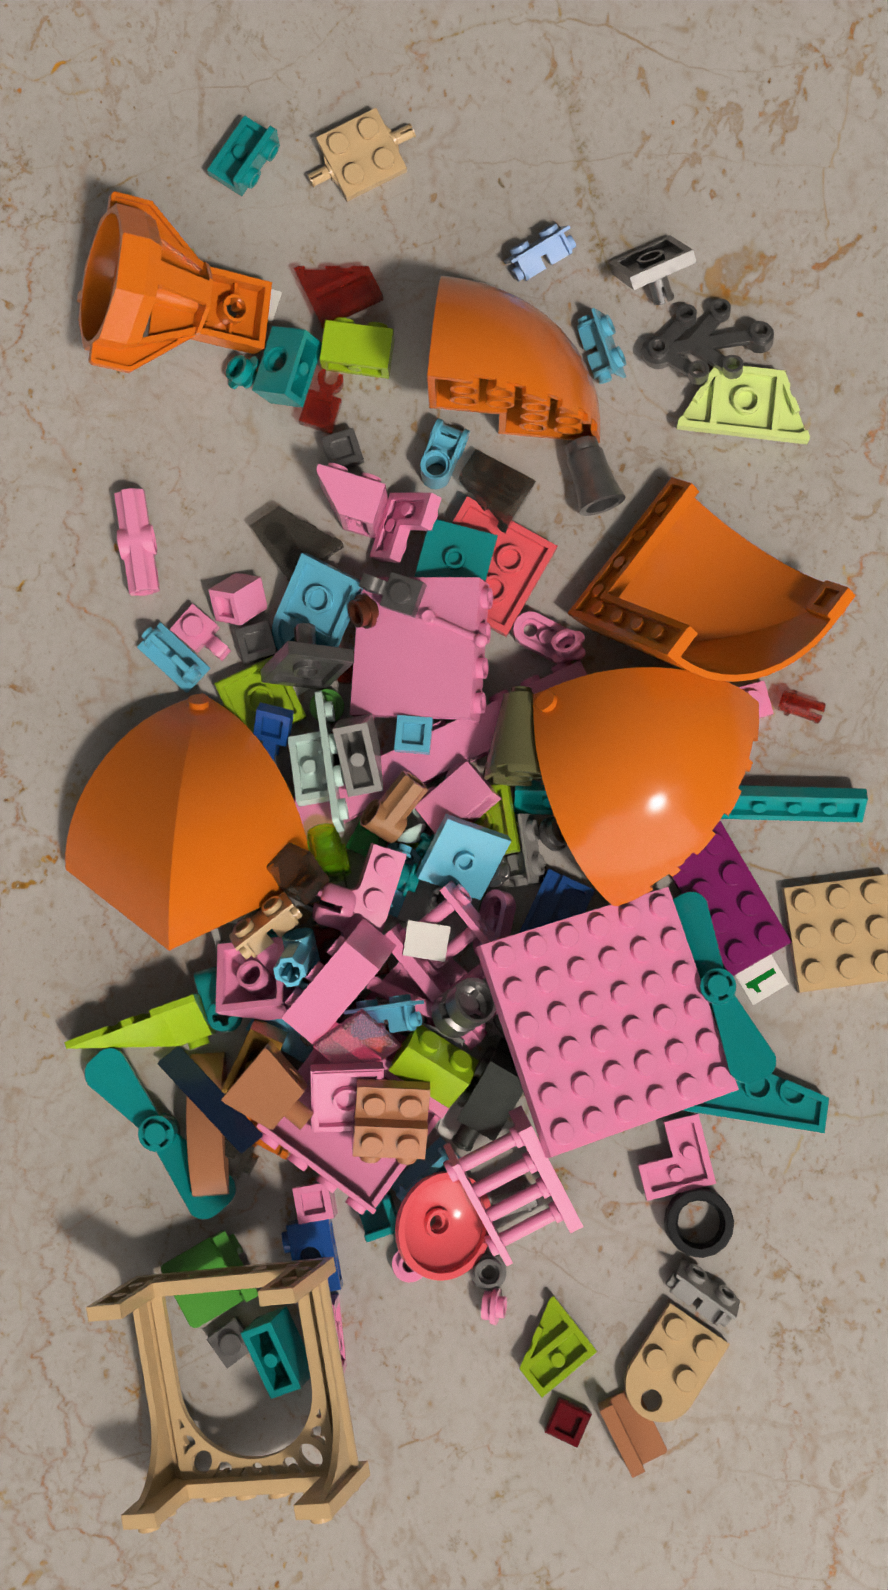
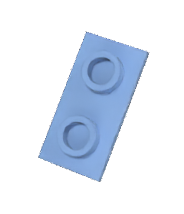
[504,223,576,282]

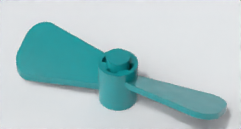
[673,892,776,1084]
[85,1048,236,1219]

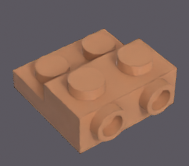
[352,1079,430,1165]

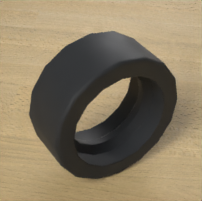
[664,1187,734,1258]

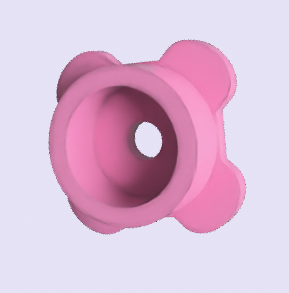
[551,629,586,664]

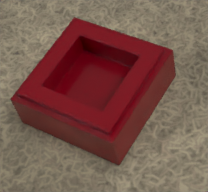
[544,1397,592,1448]

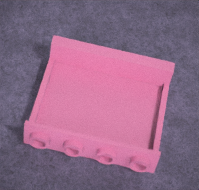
[350,577,493,723]
[256,1022,450,1215]

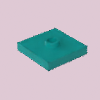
[414,519,498,582]

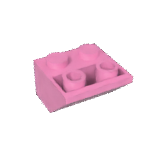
[316,463,388,539]

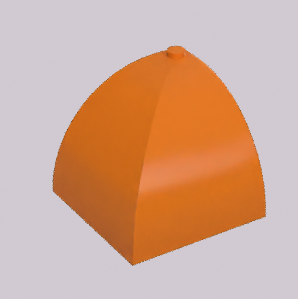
[568,477,856,682]
[65,693,312,951]

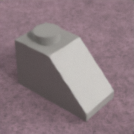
[332,714,383,797]

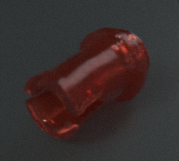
[778,689,826,724]

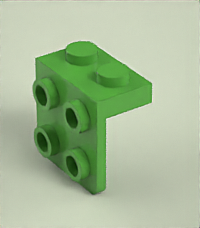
[161,1230,258,1328]

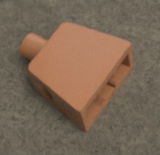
[221,1041,314,1130]

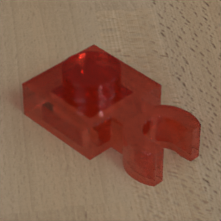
[299,368,344,434]

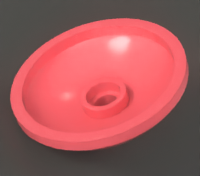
[395,1171,491,1281]

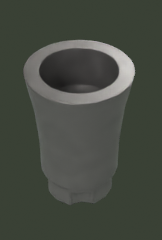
[565,435,626,516]

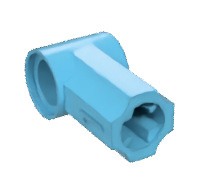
[273,928,321,987]

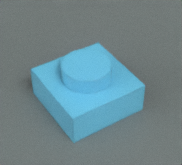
[394,715,433,755]

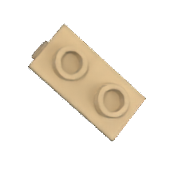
[228,891,303,960]

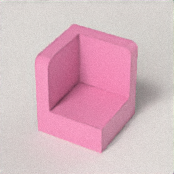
[208,573,267,625]
[292,1183,338,1224]

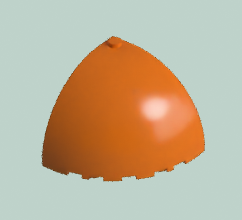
[427,276,600,443]
[533,667,759,906]

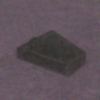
[458,449,536,533]
[250,506,344,582]

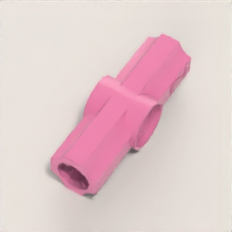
[114,488,160,596]

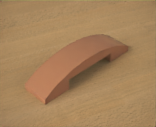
[186,1052,229,1197]

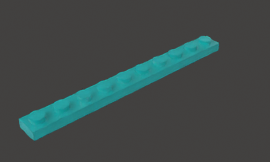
[514,780,868,823]

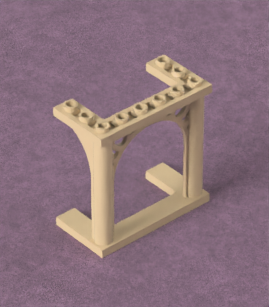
[86,1257,370,1534]

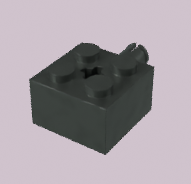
[452,1037,523,1151]

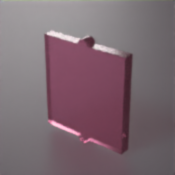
[313,1009,401,1064]

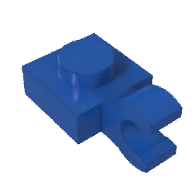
[253,702,294,762]

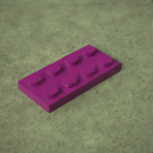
[669,821,792,976]

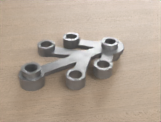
[641,299,774,385]

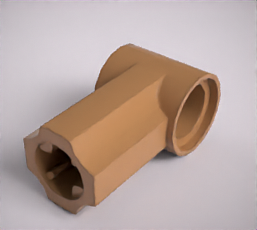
[360,770,429,843]

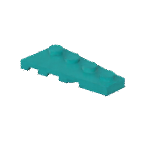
[683,1074,829,1133]

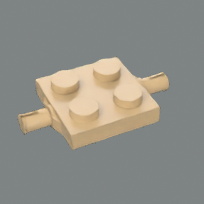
[307,108,416,202]

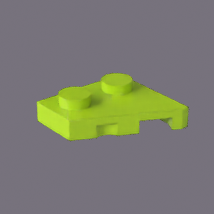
[519,1296,598,1398]

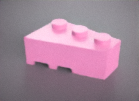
[281,918,397,1046]

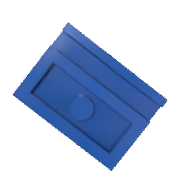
[519,869,595,933]

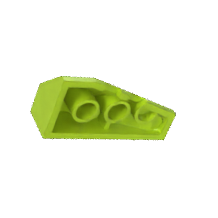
[64,994,216,1050]

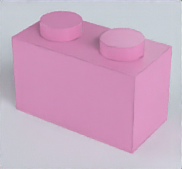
[415,761,502,834]

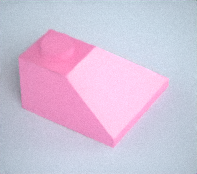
[215,937,298,1021]

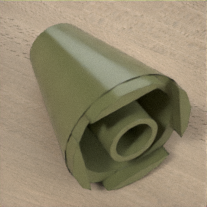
[484,686,544,786]

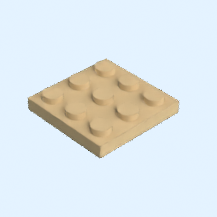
[782,874,888,993]

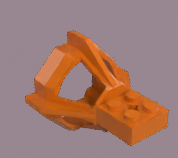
[77,191,272,373]

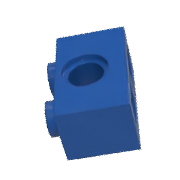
[281,1219,343,1292]

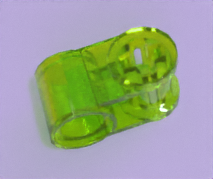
[307,823,352,882]

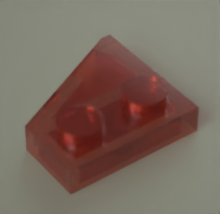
[294,266,384,329]

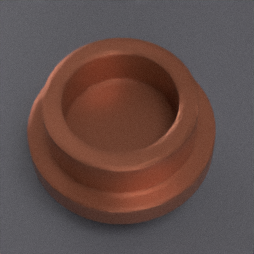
[348,593,379,629]

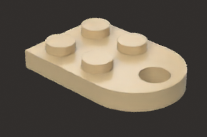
[624,1302,730,1422]

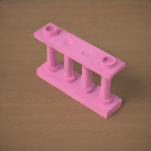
[384,880,499,1050]
[443,1106,583,1266]

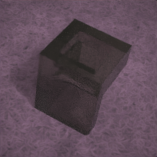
[266,842,330,905]

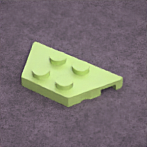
[676,365,810,445]

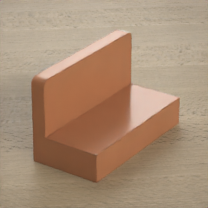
[597,1390,667,1478]

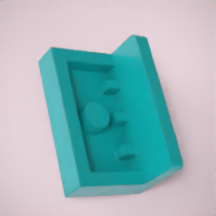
[207,115,280,196]

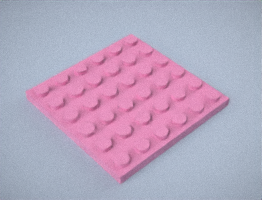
[476,887,739,1158]

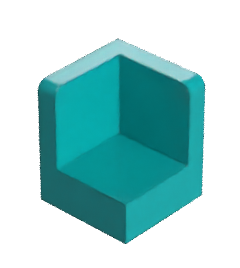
[358,1192,397,1243]

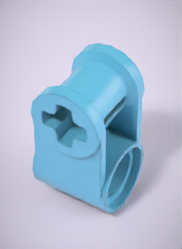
[420,418,470,490]

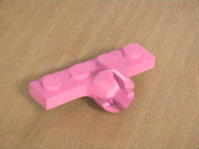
[313,843,407,990]

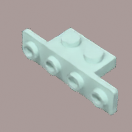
[288,690,349,832]

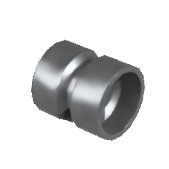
[431,978,496,1038]

